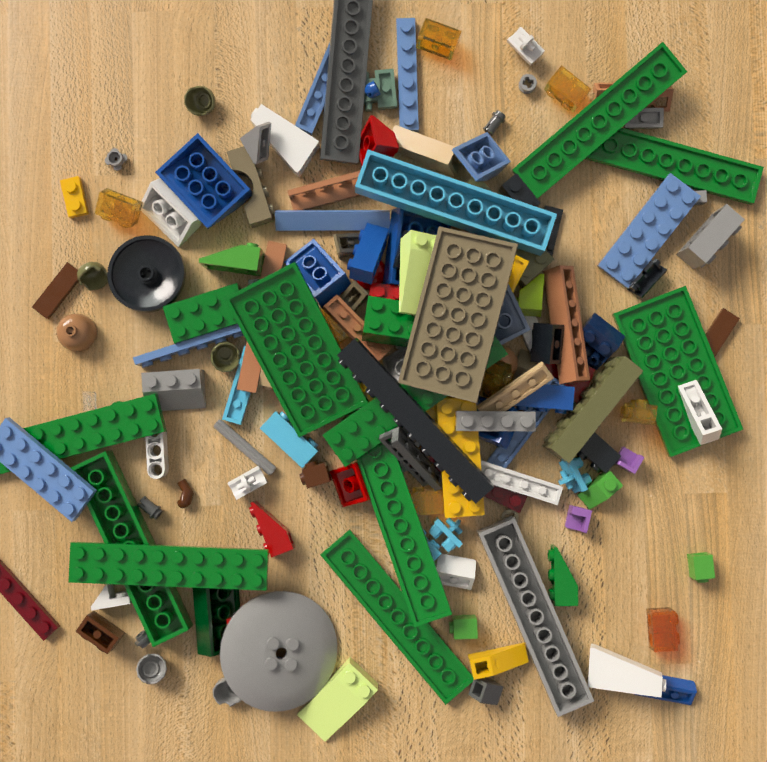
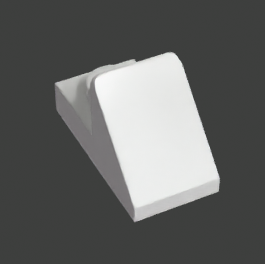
[91,584,132,611]

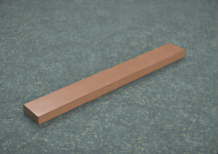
[237,241,287,394]

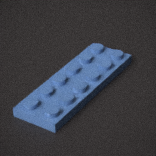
[597,173,701,289]
[0,417,97,522]

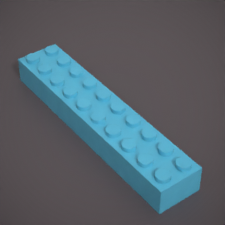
[355,150,557,256]

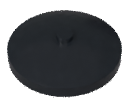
[107,235,186,313]

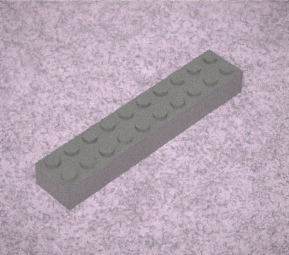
[477,516,594,717]

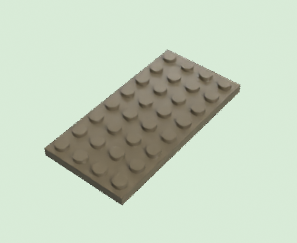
[398,226,518,403]

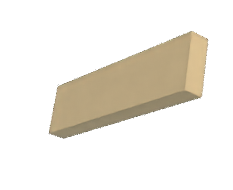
[476,361,554,411]

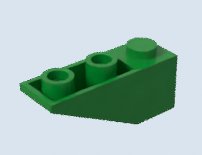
[548,544,578,606]

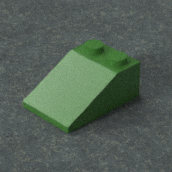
[199,243,265,276]

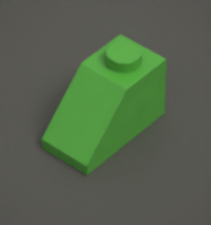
[577,471,623,510]

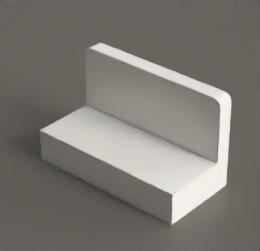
[436,554,476,590]

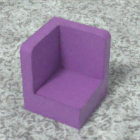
[615,447,644,474]
[565,505,592,534]

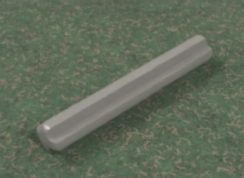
[214,420,276,475]

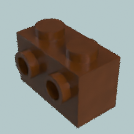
[300,460,332,489]
[75,611,125,654]

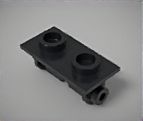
[627,258,667,298]

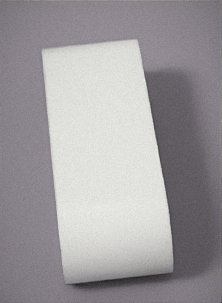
[145,432,169,479]

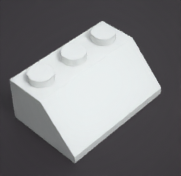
[138,178,202,247]

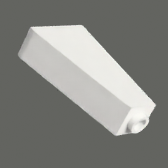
[251,104,320,178]
[588,644,666,697]

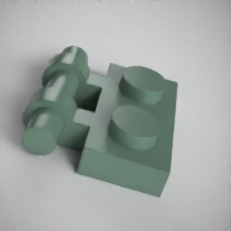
[364,69,397,112]

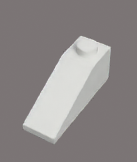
[678,380,722,445]

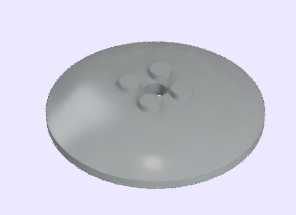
[220,591,337,712]

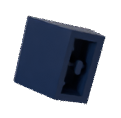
[582,313,625,370]

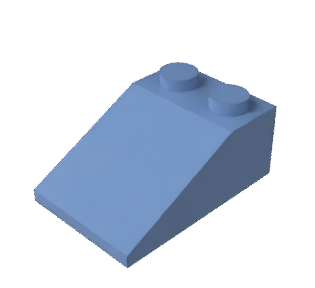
[452,132,511,181]

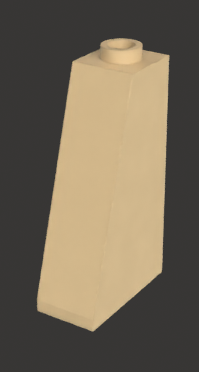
[392,125,462,179]

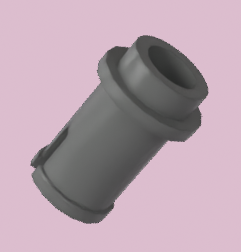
[483,110,506,136]
[137,496,163,520]

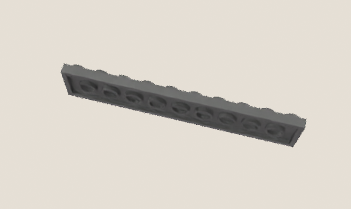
[320,0,373,165]

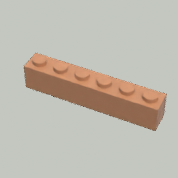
[543,265,590,385]

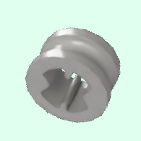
[519,74,537,94]

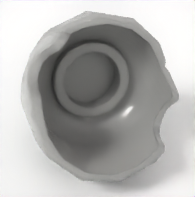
[136,654,167,684]
[213,677,241,707]

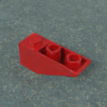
[249,500,295,558]

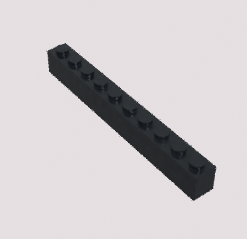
[337,337,494,504]

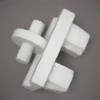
[507,27,545,66]
[228,466,268,500]

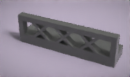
[379,427,442,491]

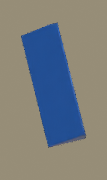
[634,675,697,705]

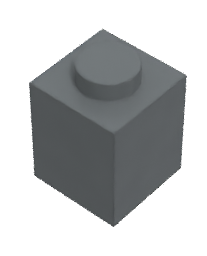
[468,678,504,705]

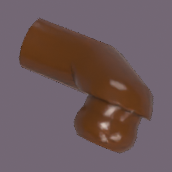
[177,479,194,509]

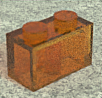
[646,607,680,652]

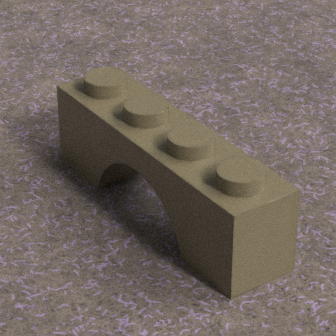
[227,146,275,228]

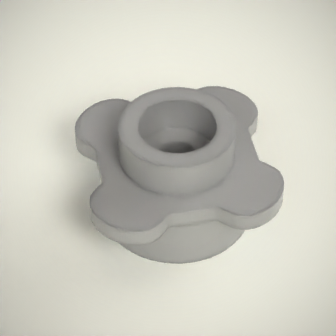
[105,148,128,171]

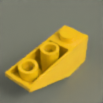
[468,643,529,680]

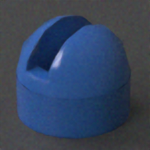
[365,80,381,98]

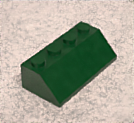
[193,588,240,657]

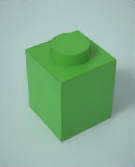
[687,552,715,583]
[449,615,478,639]

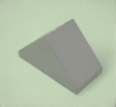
[240,122,272,164]

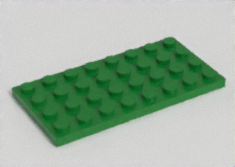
[224,261,369,437]
[612,286,743,457]

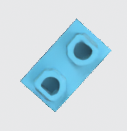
[558,457,592,493]
[428,517,463,552]

